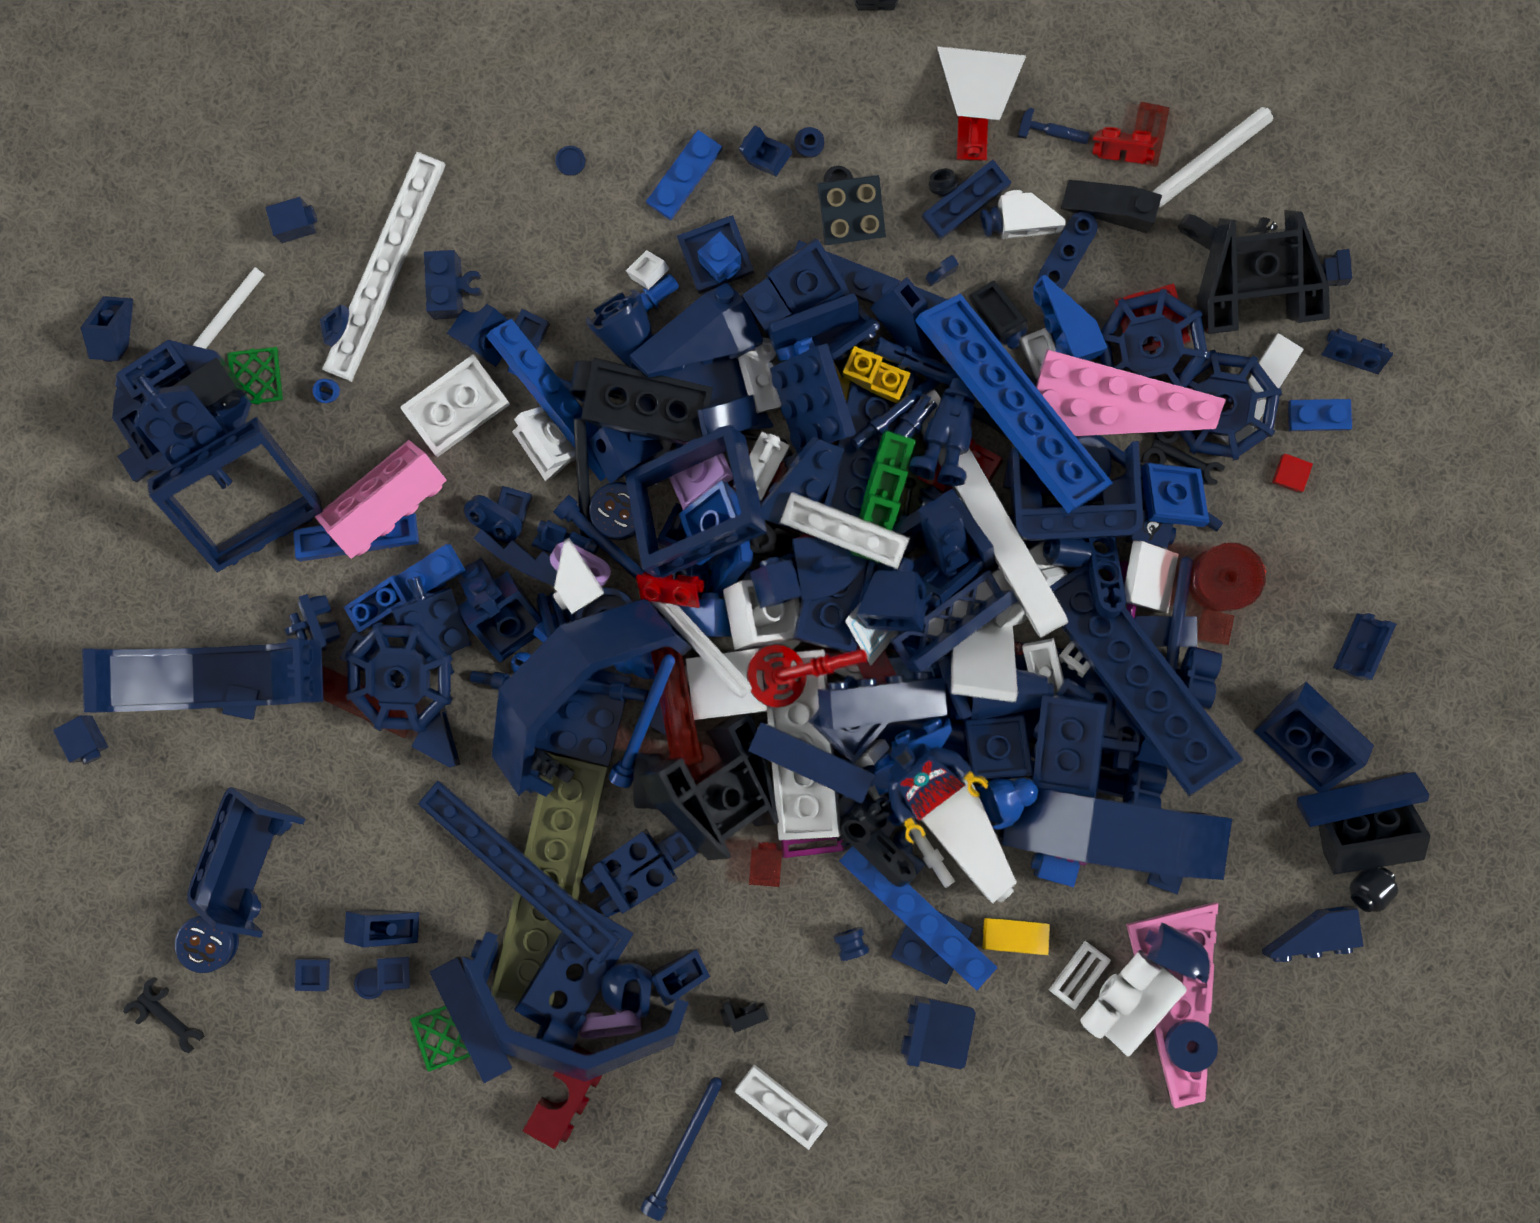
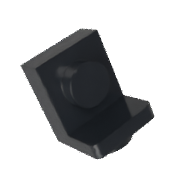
[720,997,769,1033]

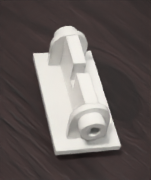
[734,432,789,501]

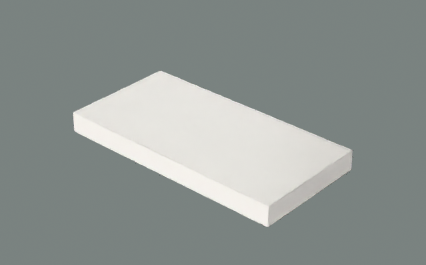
[951,617,1017,702]

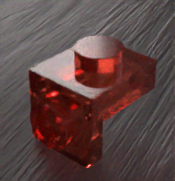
[749,842,782,887]

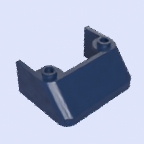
[1008,441,1143,541]
[187,787,305,938]

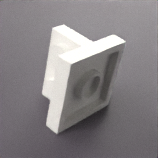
[512,407,576,481]

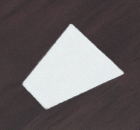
[937,47,1026,120]

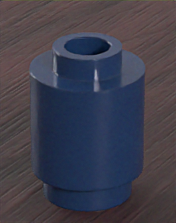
[1043,539,1091,568]

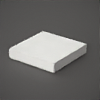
[1124,541,1179,613]

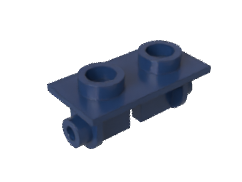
[1321,328,1393,374]
[532,520,599,555]

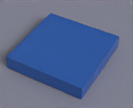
[1141,463,1209,527]

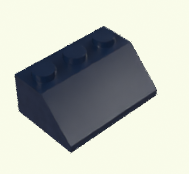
[1254,682,1374,793]

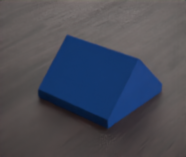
[679,480,741,566]

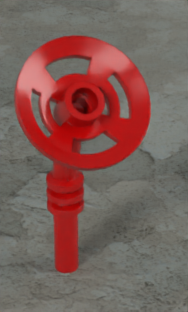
[746,645,867,708]

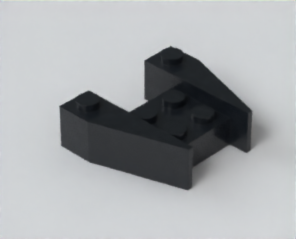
[1197,210,1330,334]
[639,713,779,860]

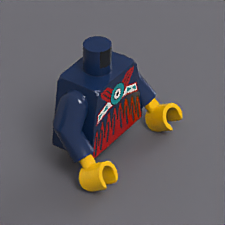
[888,743,988,844]

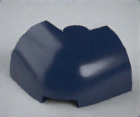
[1145,922,1210,984]

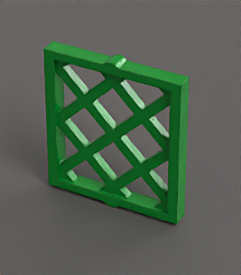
[228,347,283,405]
[410,1006,471,1072]

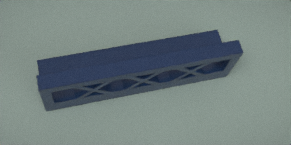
[890,570,1018,672]

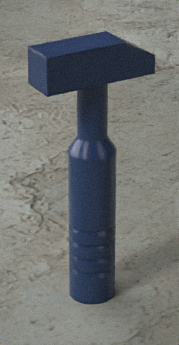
[1017,108,1090,144]

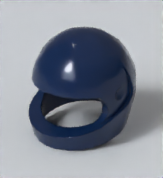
[602,962,652,1018]

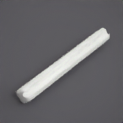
[1152,107,1273,207]
[651,601,751,698]

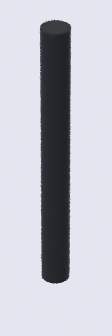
[573,417,592,538]

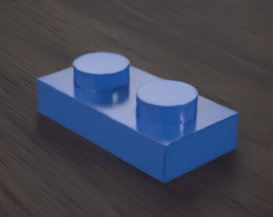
[1288,399,1352,431]

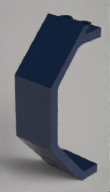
[492,599,692,797]
[82,638,323,713]
[999,788,1232,880]
[462,931,689,1082]

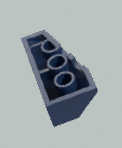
[629,283,763,378]

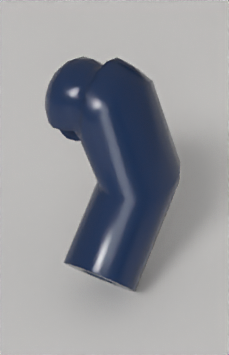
[893,830,925,875]

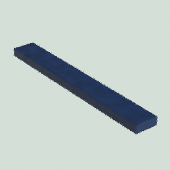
[418,781,621,964]

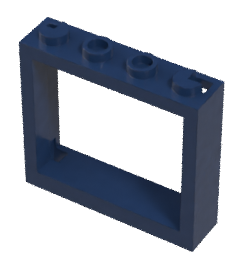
[147,417,323,573]
[625,424,767,578]

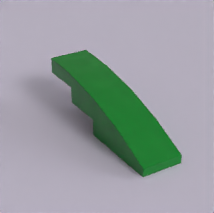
[851,429,916,563]

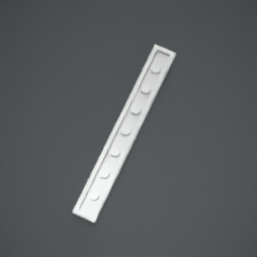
[322,152,445,382]

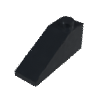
[1060,180,1162,233]
[138,357,247,412]

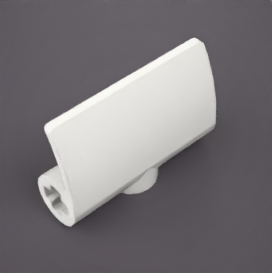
[1080,950,1187,1057]

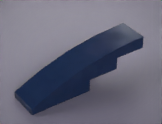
[473,529,558,587]

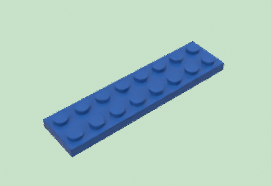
[915,293,1113,514]

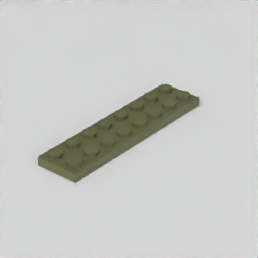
[492,753,608,1006]

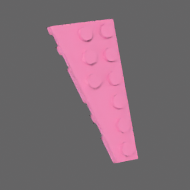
[1035,350,1226,436]
[1126,902,1218,1108]

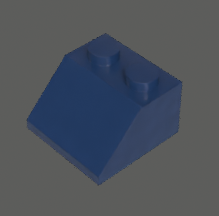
[458,571,543,663]

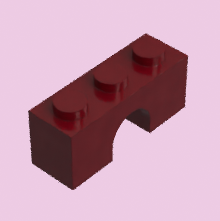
[523,1044,603,1150]

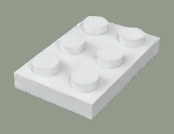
[400,354,510,457]

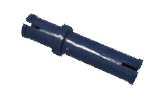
[872,337,962,386]

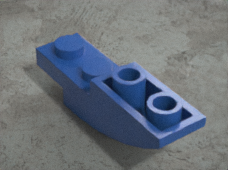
[344,544,465,633]
[845,717,952,798]

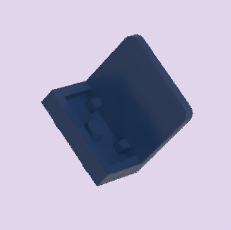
[900,995,976,1069]

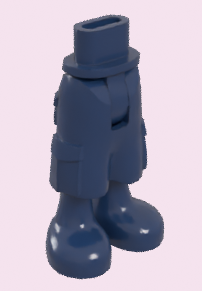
[909,378,976,486]

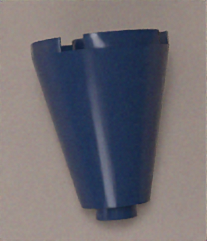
[586,289,654,367]
[969,668,1054,720]

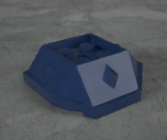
[112,340,252,472]

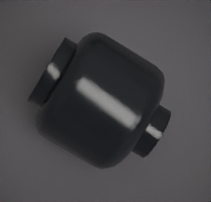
[1349,867,1398,912]

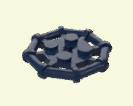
[1100,289,1210,388]
[1175,349,1283,461]
[345,622,453,733]

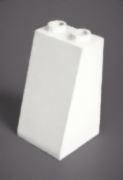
[921,780,1017,903]

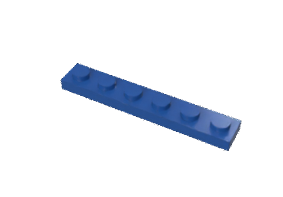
[486,318,606,481]
[839,846,998,990]

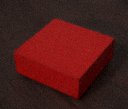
[1272,453,1313,493]

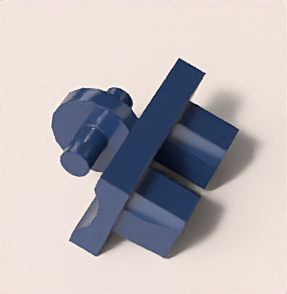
[285,594,341,651]

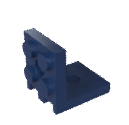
[892,489,996,571]

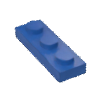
[646,130,723,221]

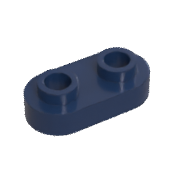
[464,495,522,543]

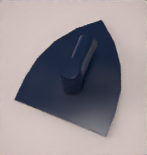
[792,537,867,601]

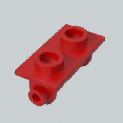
[957,116,988,161]
[1093,127,1159,164]
[636,572,704,608]

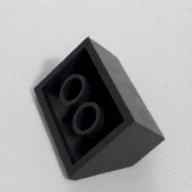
[1318,805,1431,875]

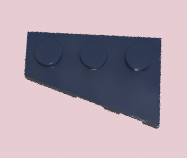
[761,436,844,534]

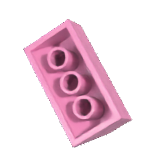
[315,440,447,559]

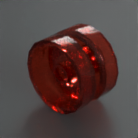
[1189,543,1266,612]

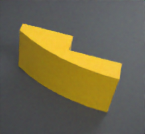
[842,346,910,403]
[982,918,1050,955]

